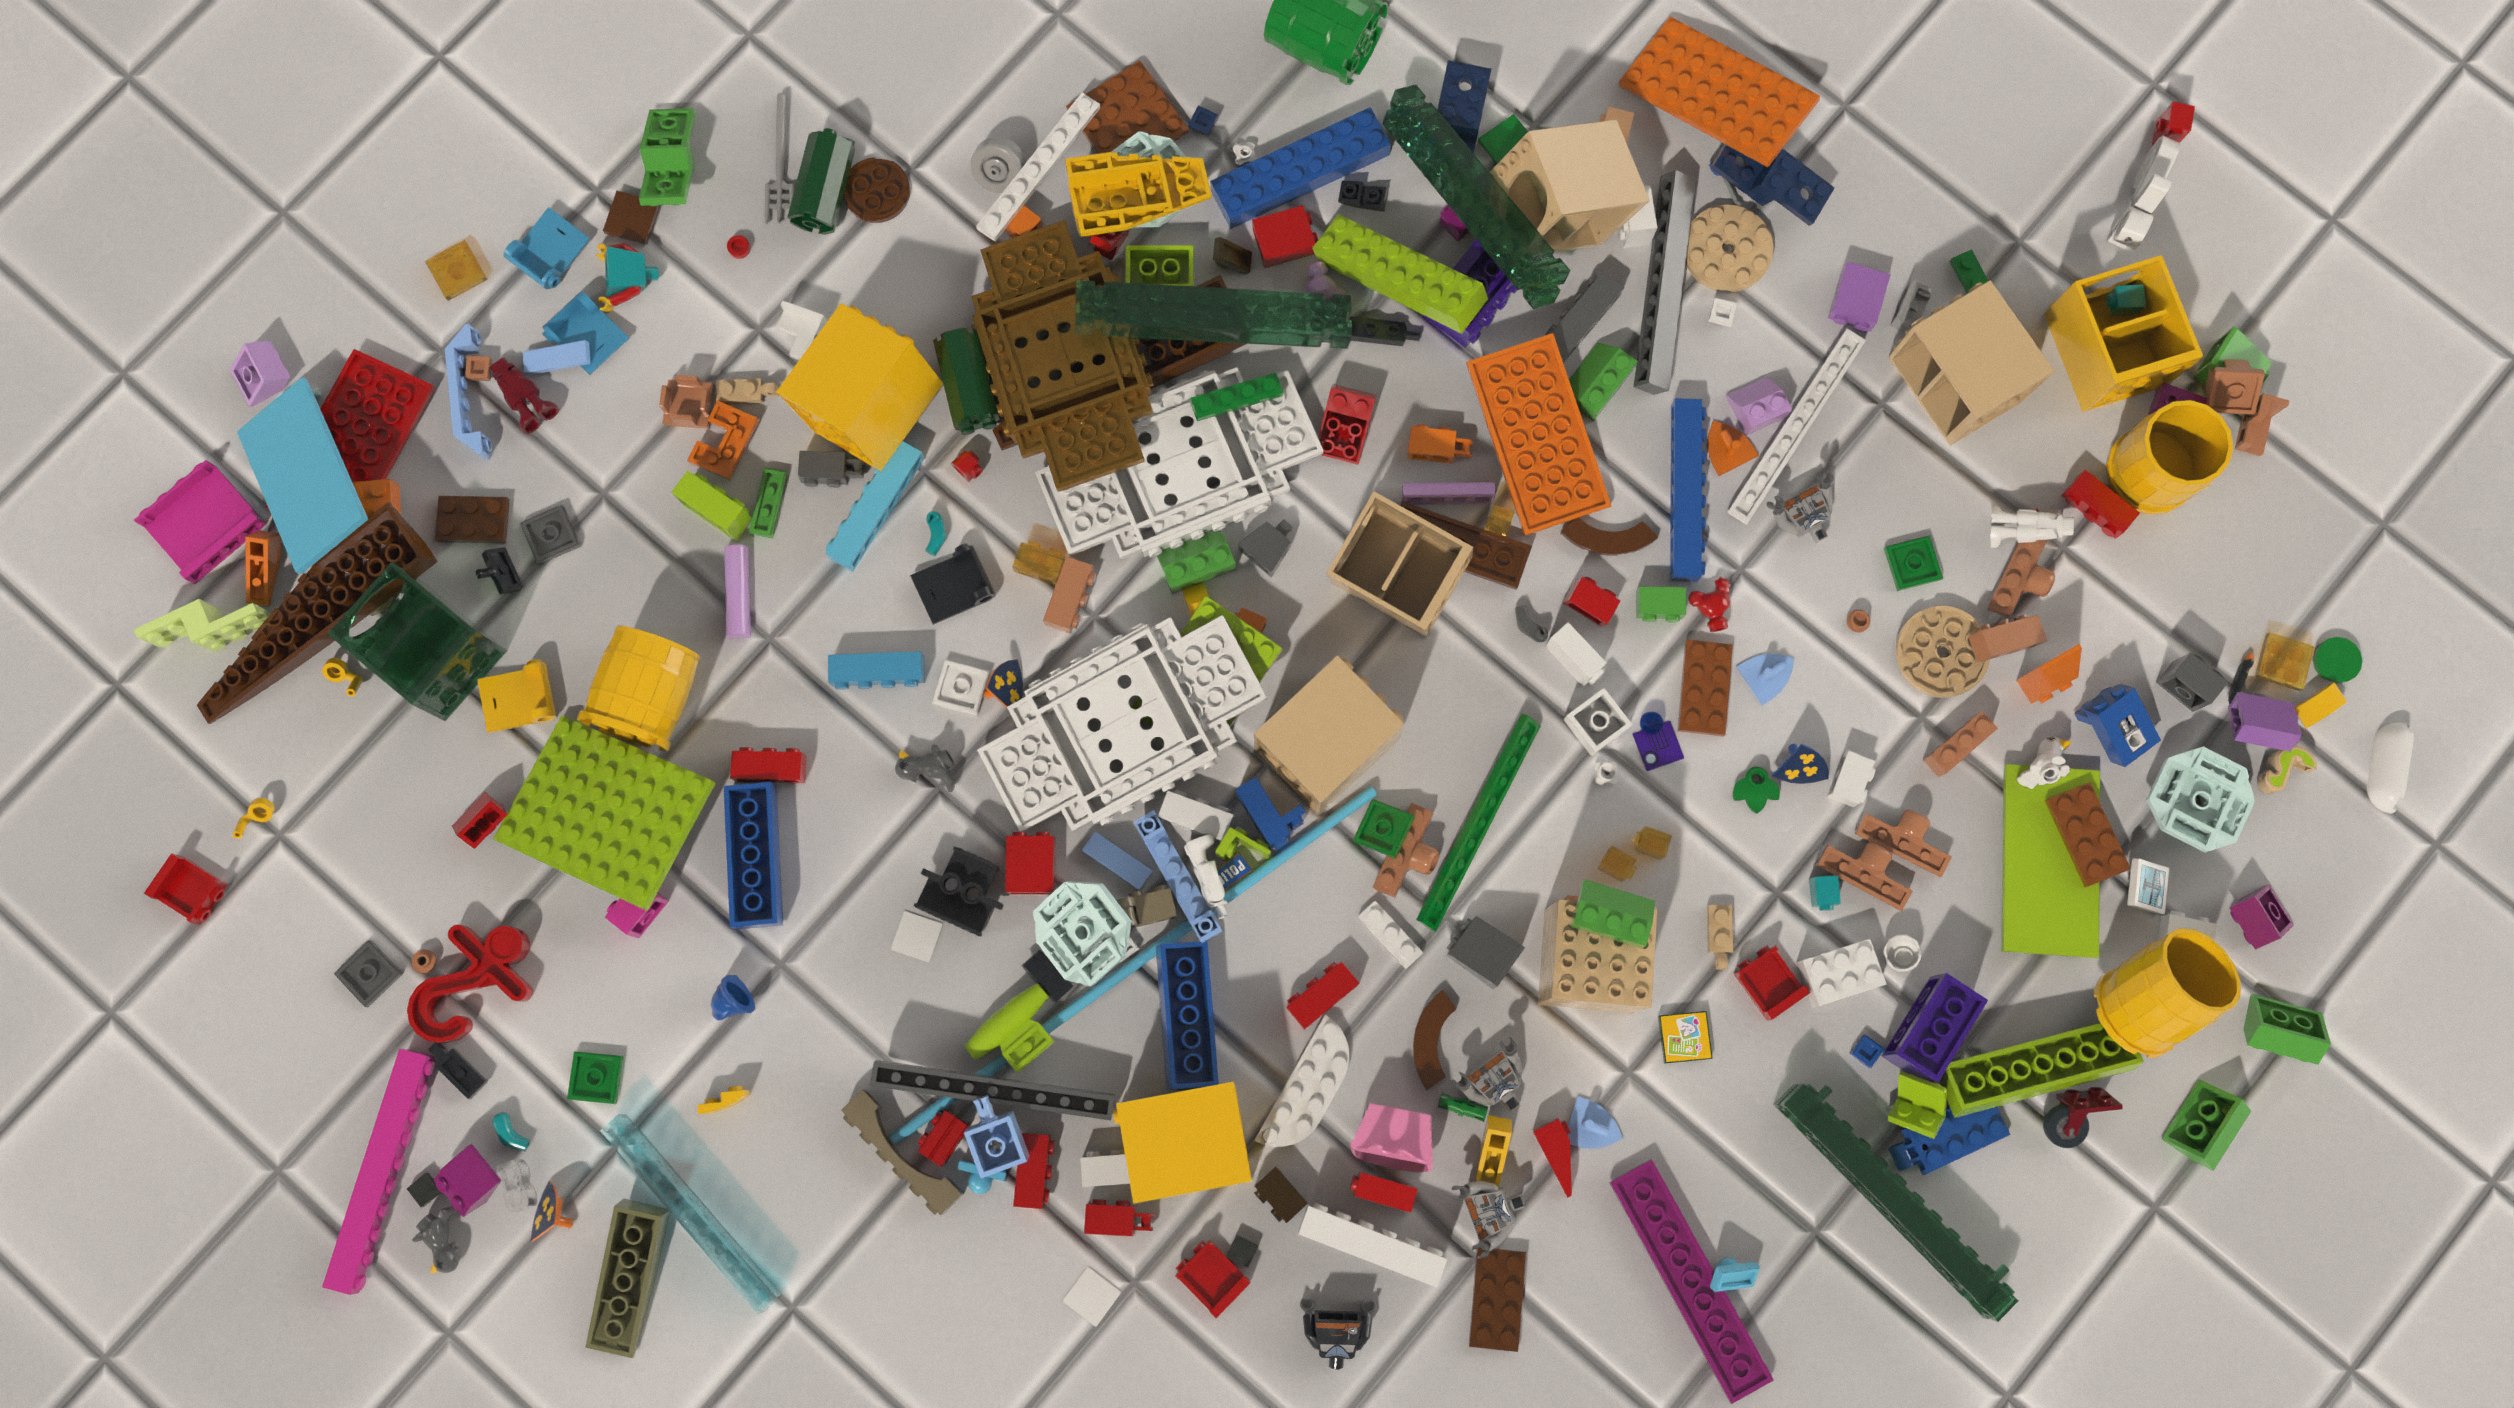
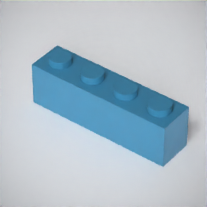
[828,651,925,690]

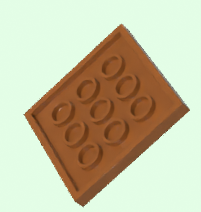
[1066,60,1189,154]

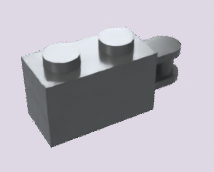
[798,451,865,488]

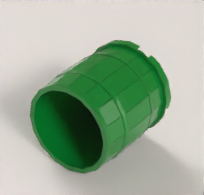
[1264,0,1388,85]

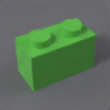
[1636,586,1686,623]

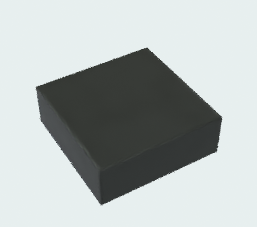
[407,1173,441,1207]
[1226,1234,1259,1268]

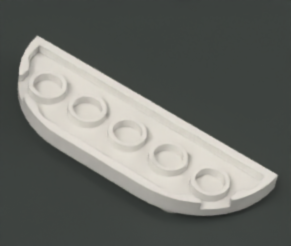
[1254,1015,1349,1147]

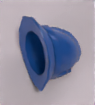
[711,975,755,1021]

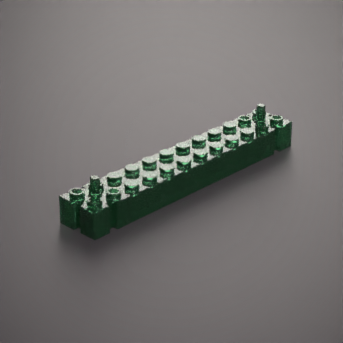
[1382,84,1571,310]
[1074,280,1352,349]
[1773,1084,2018,1322]

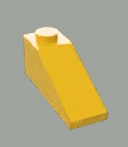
[1474,1115,1512,1187]

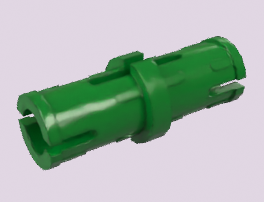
[1438,1093,1488,1122]

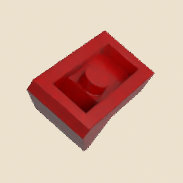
[1089,230,1129,260]

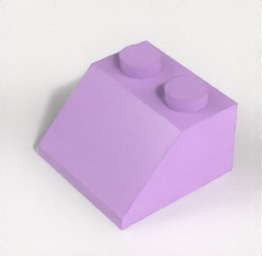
[230,341,290,407]
[1726,377,1792,436]

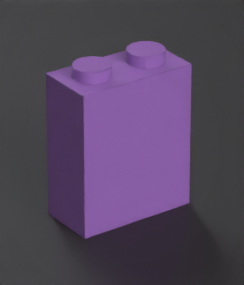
[1828,262,1891,331]
[2228,692,2302,752]

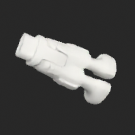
[1990,506,2074,548]
[1184,834,1227,920]

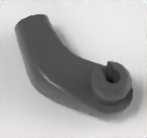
[1515,605,1548,642]

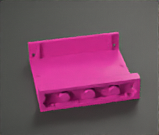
[134,460,267,584]

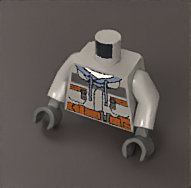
[1766,470,1833,543]
[1452,1037,1522,1111]
[1452,1180,1525,1259]

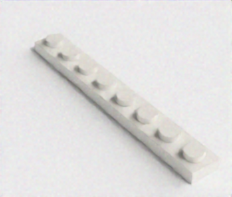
[976,92,1100,241]

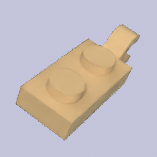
[716,378,779,404]
[1707,905,1733,970]

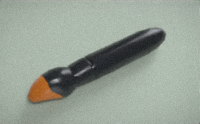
[2228,653,2254,704]

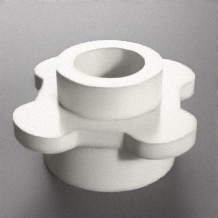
[1233,142,1257,166]
[1594,761,1619,785]

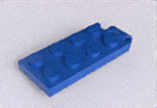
[1888,1107,2011,1175]

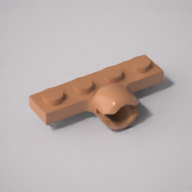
[1988,540,2055,618]
[1372,803,1439,898]
[1854,810,1952,877]
[1816,842,1913,912]

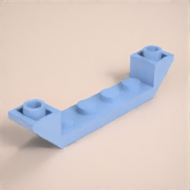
[445,324,492,460]
[1134,810,1223,943]

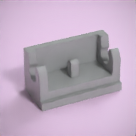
[1890,279,1932,332]

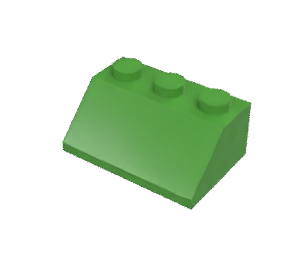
[1569,343,1638,421]
[1157,530,1236,594]
[1570,879,1655,949]
[2243,994,2331,1065]
[2162,1079,2251,1171]

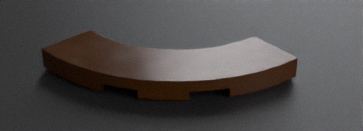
[1561,518,1658,556]
[1413,990,1456,1091]

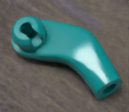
[925,511,946,557]
[492,1112,530,1152]

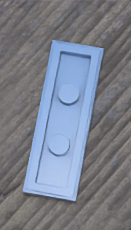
[523,340,591,375]
[1082,832,1153,891]

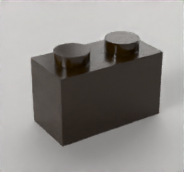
[1254,1166,1308,1223]

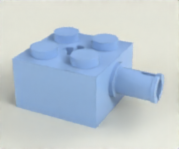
[964,1095,1030,1178]

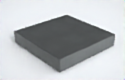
[520,505,581,565]
[334,940,403,1008]

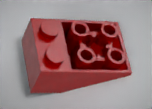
[1318,384,1377,465]

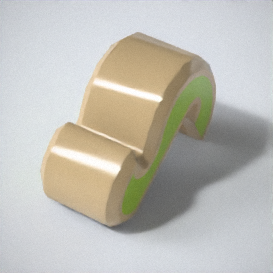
[2257,746,2317,794]

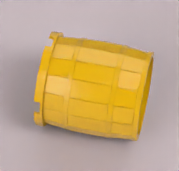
[2105,400,2233,515]
[577,625,700,752]
[2094,928,2241,1058]

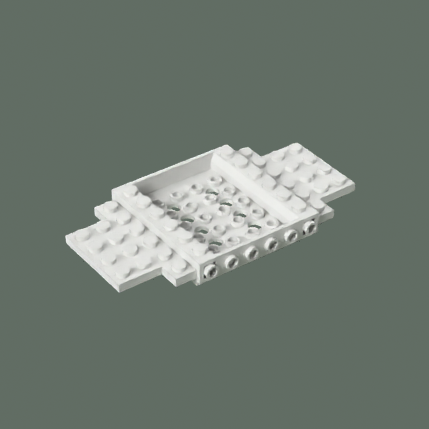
[1035,367,1323,559]
[977,615,1268,832]

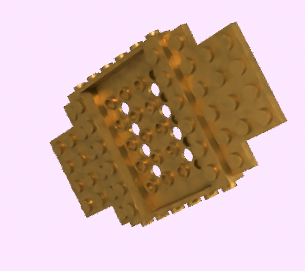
[971,220,1154,492]

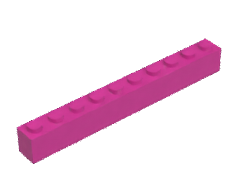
[322,1048,435,1295]

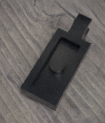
[428,1042,488,1099]

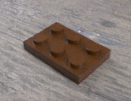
[435,496,510,544]

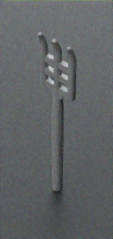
[765,93,795,224]

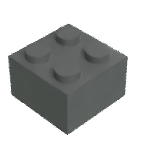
[2156,653,2228,712]

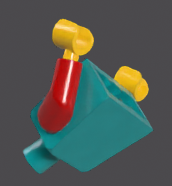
[596,243,658,313]

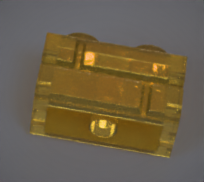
[1012,541,1065,585]

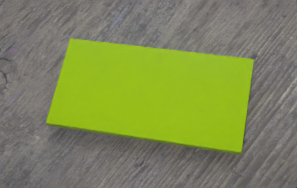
[2001,764,2100,959]

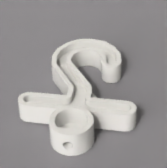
[2107,136,2180,249]

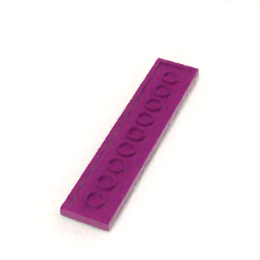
[1609,1159,1774,1404]

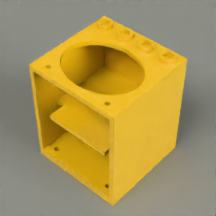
[2044,255,2203,412]
[776,303,943,472]
[1113,1082,1252,1204]

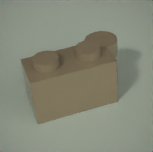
[1116,885,1177,928]

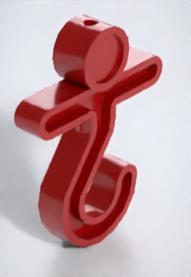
[407,925,533,1043]

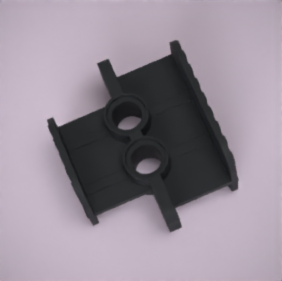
[913,846,1004,937]

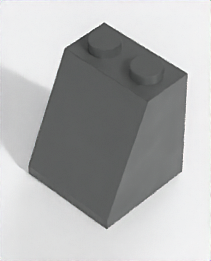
[1447,916,1525,989]

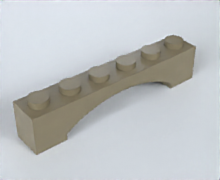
[841,1090,964,1215]

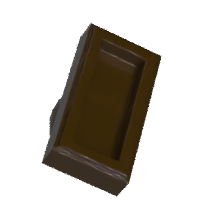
[1213,237,1252,274]

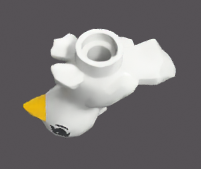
[2017,736,2071,789]

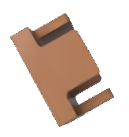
[2205,359,2265,414]
[659,375,715,429]

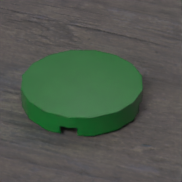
[2313,637,2363,684]

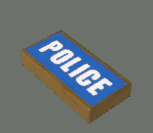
[1217,852,1253,891]

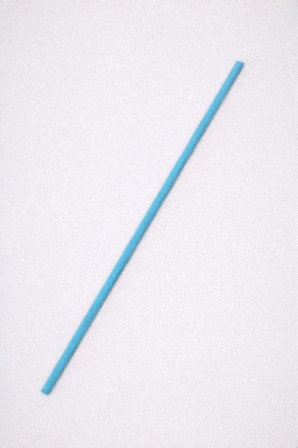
[889,786,1377,1145]

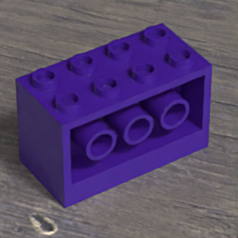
[1423,233,1525,348]
[1881,973,1988,1082]

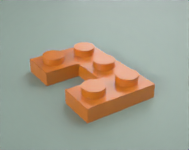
[687,400,760,480]

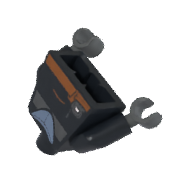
[1300,1298,1376,1370]

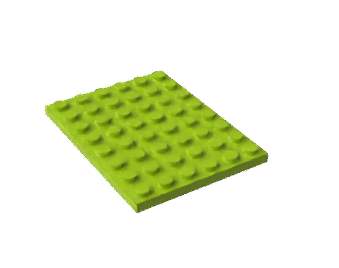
[493,715,716,911]

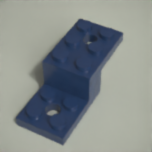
[1424,60,1491,186]
[1710,144,1835,226]

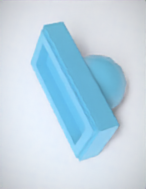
[957,1160,1009,1194]
[1710,1257,1760,1292]

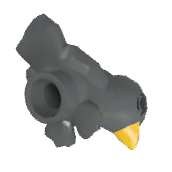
[895,744,956,792]
[412,1206,460,1273]

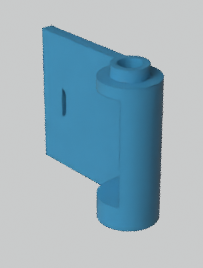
[504,207,590,290]
[542,291,630,375]

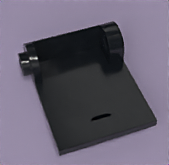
[910,544,996,625]

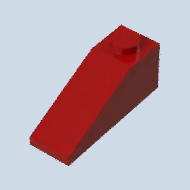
[1533,1118,1572,1198]

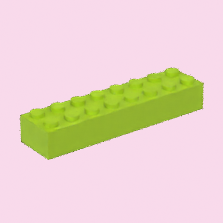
[1312,214,1488,334]
[1939,1023,2144,1118]

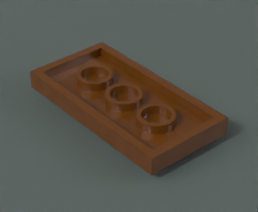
[1469,1247,1526,1352]

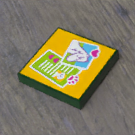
[1658,1011,1713,1064]

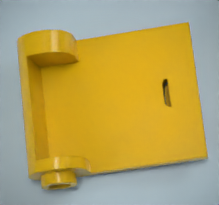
[477,659,557,733]

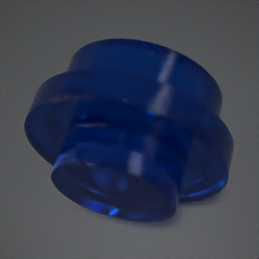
[1640,712,1663,735]

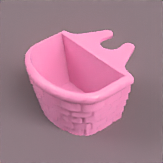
[1350,1103,1433,1172]

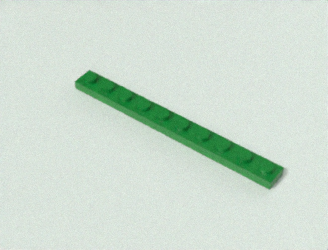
[1416,714,1541,932]

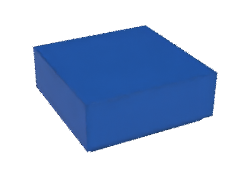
[1850,1034,1885,1068]

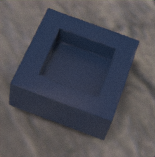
[1188,105,1218,137]

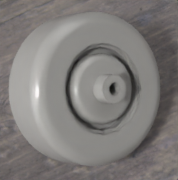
[971,137,1026,193]

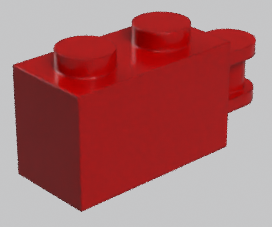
[1084,1199,1154,1237]

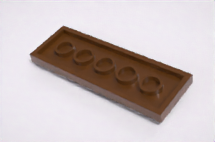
[1400,501,1532,590]

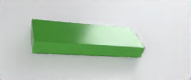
[749,467,788,538]

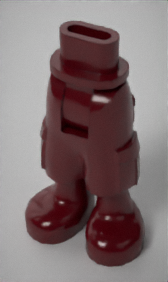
[490,358,559,434]

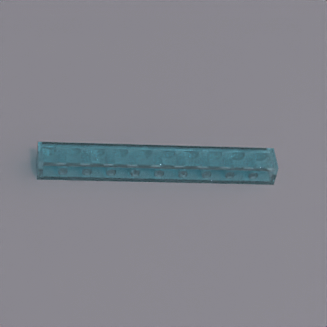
[600,1114,782,1314]

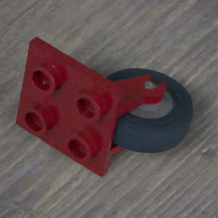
[2043,1087,2123,1148]

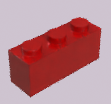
[2061,469,2140,539]
[730,747,807,783]
[1286,961,1360,1030]
[1013,1133,1055,1209]

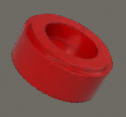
[727,235,751,259]

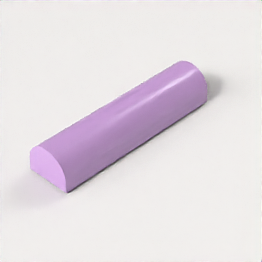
[1402,482,1495,505]
[724,545,751,639]

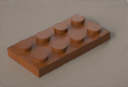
[1677,639,1733,737]
[2045,782,2131,887]

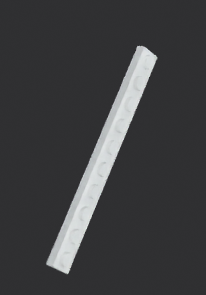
[1727,329,1866,525]

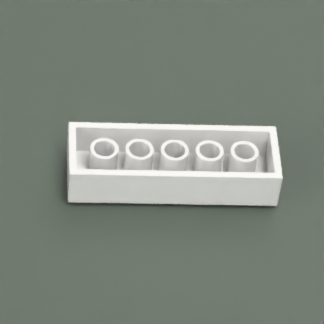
[1298,1202,1447,1288]

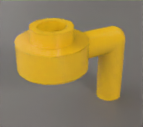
[322,658,363,697]
[232,798,275,839]

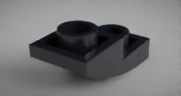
[1338,180,1388,211]
[1021,950,1073,1002]

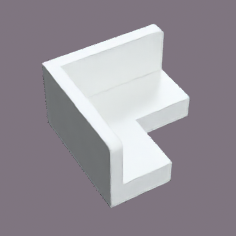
[777,301,827,360]

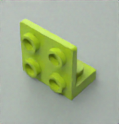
[1215,827,1271,861]
[1888,1071,1947,1139]

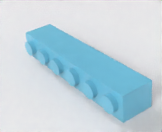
[825,441,925,572]

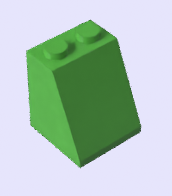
[2193,326,2272,385]

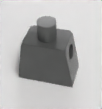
[1238,519,1293,577]

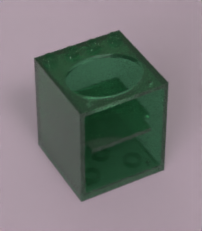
[327,562,507,721]

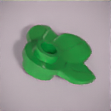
[1732,767,1780,814]

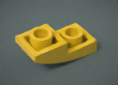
[2294,682,2347,728]
[697,1086,750,1114]

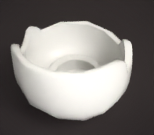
[1884,934,1921,972]

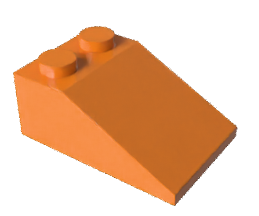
[2016,644,2082,704]

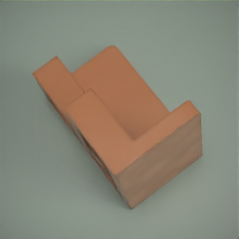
[2235,393,2290,456]

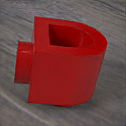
[951,450,983,482]

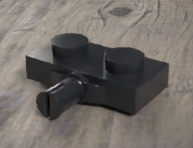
[476,547,523,595]

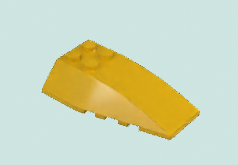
[1065,152,1212,237]

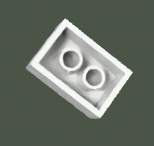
[1796,939,1886,1008]

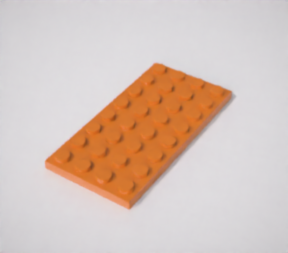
[1619,16,1820,167]
[1466,333,1611,536]

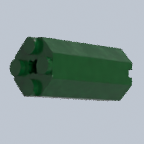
[787,128,855,235]
[933,328,1000,435]

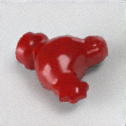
[1688,577,1731,632]

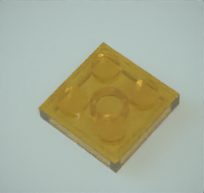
[425,240,488,301]
[2255,632,2315,691]

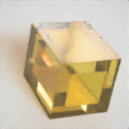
[1484,505,1514,537]
[1633,826,1672,860]
[1598,846,1637,882]

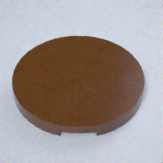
[843,157,910,223]

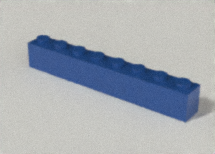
[1670,398,1706,582]

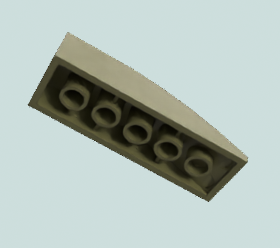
[585,1199,670,1358]

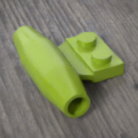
[964,983,1055,1074]

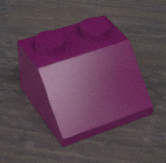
[2230,884,2294,949]
[434,1144,502,1217]

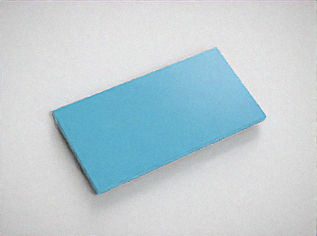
[237,377,368,574]

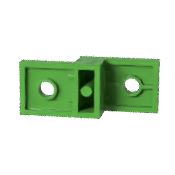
[639,108,695,206]

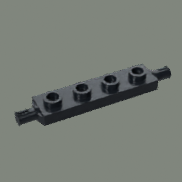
[1298,313,1420,346]

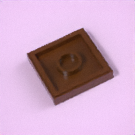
[603,190,660,245]

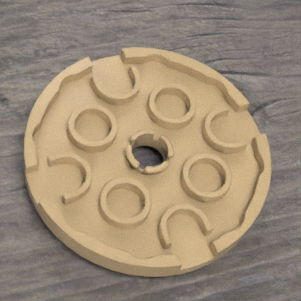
[1685,205,1774,292]
[1895,606,1990,698]

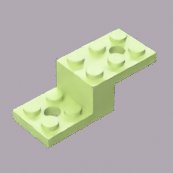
[133,599,271,651]

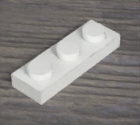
[1358,901,1423,969]

